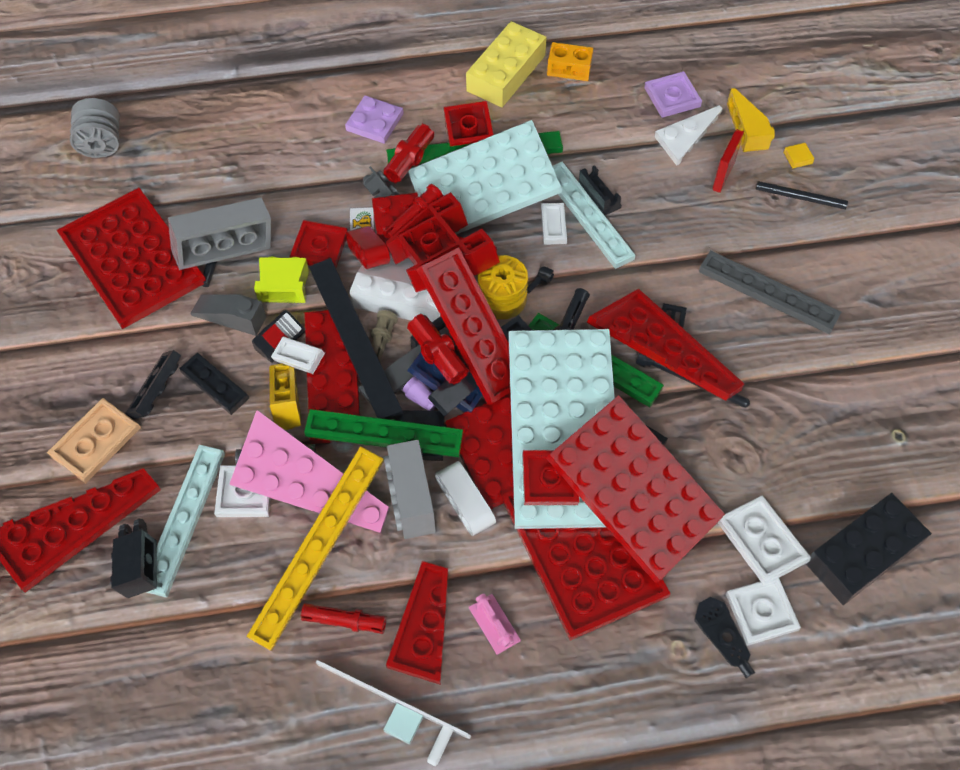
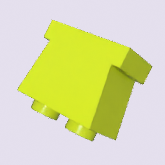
[254,257,309,303]

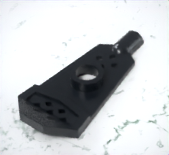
[694,597,755,678]

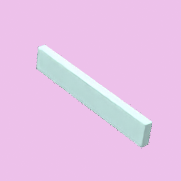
[552,162,635,269]
[146,444,225,598]

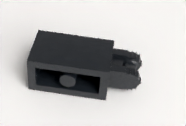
[110,518,157,598]

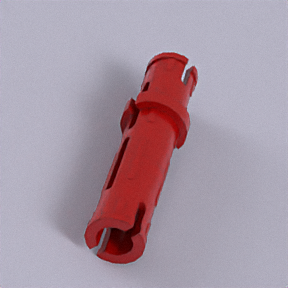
[301,603,387,634]

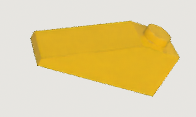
[727,88,775,152]
[269,364,301,430]

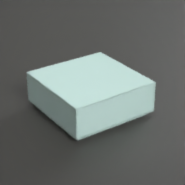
[383,703,423,745]

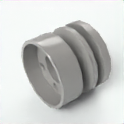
[70,98,120,158]

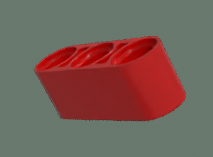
[346,226,390,269]

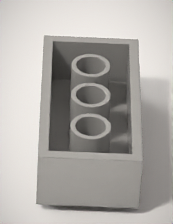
[168,198,271,270]

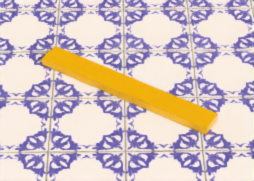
[246,446,384,651]

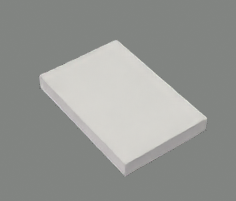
[718,495,811,585]

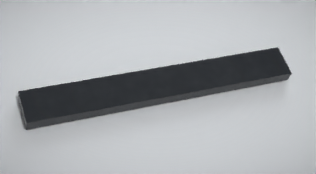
[309,258,403,420]

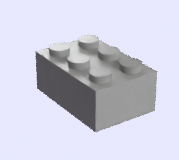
[383,440,436,539]

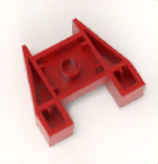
[386,192,500,292]

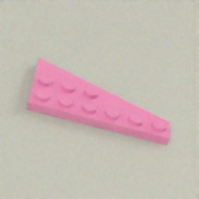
[230,410,389,533]

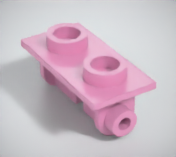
[468,593,521,655]

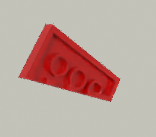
[386,561,449,685]

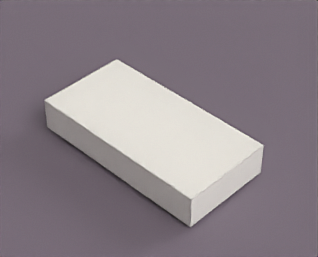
[541,203,567,245]
[271,336,325,374]

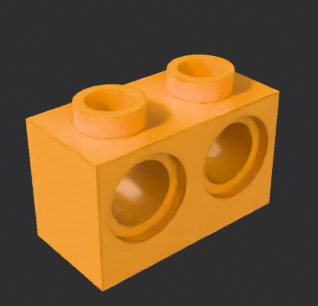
[547,42,594,81]

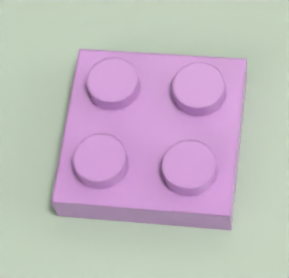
[644,71,702,118]
[345,95,404,144]

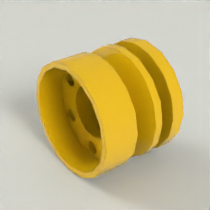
[478,255,528,319]

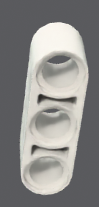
[435,461,496,536]

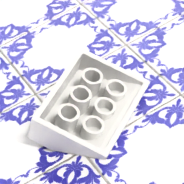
[350,252,441,322]

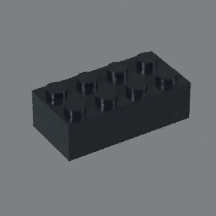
[806,493,932,606]

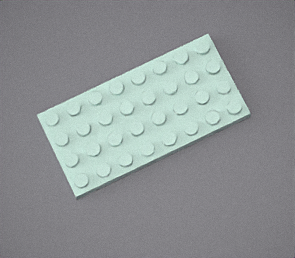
[509,329,614,529]

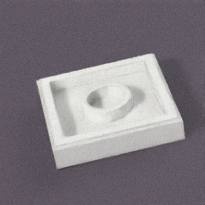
[214,465,271,517]
[726,578,801,646]

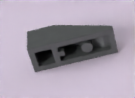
[190,294,266,336]

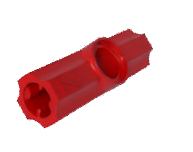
[383,123,434,184]
[407,314,469,385]

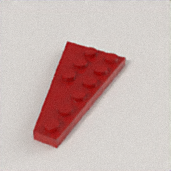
[0,468,161,593]

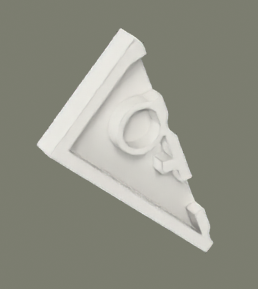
[655,105,723,166]

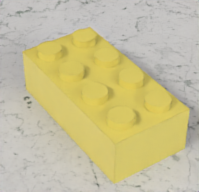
[466,21,547,108]

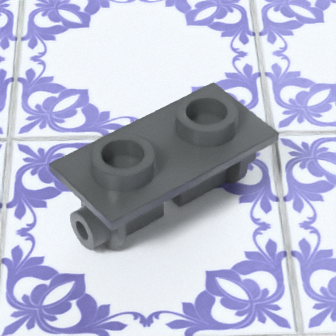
[363,166,400,198]

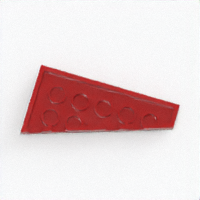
[587,289,745,401]

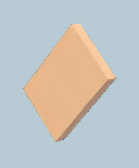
[47,398,141,484]

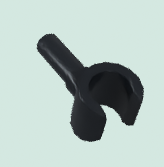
[527,266,554,294]

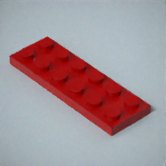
[416,248,510,405]
[304,310,360,444]

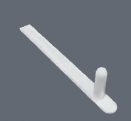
[316,660,471,766]

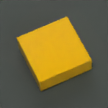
[783,143,815,169]

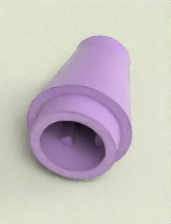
[402,376,436,411]

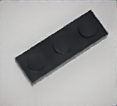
[125,350,181,419]

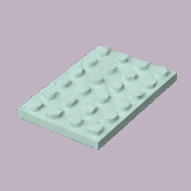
[408,120,562,234]

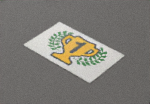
[350,207,374,231]

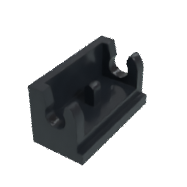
[579,165,622,216]

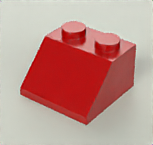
[444,101,494,146]

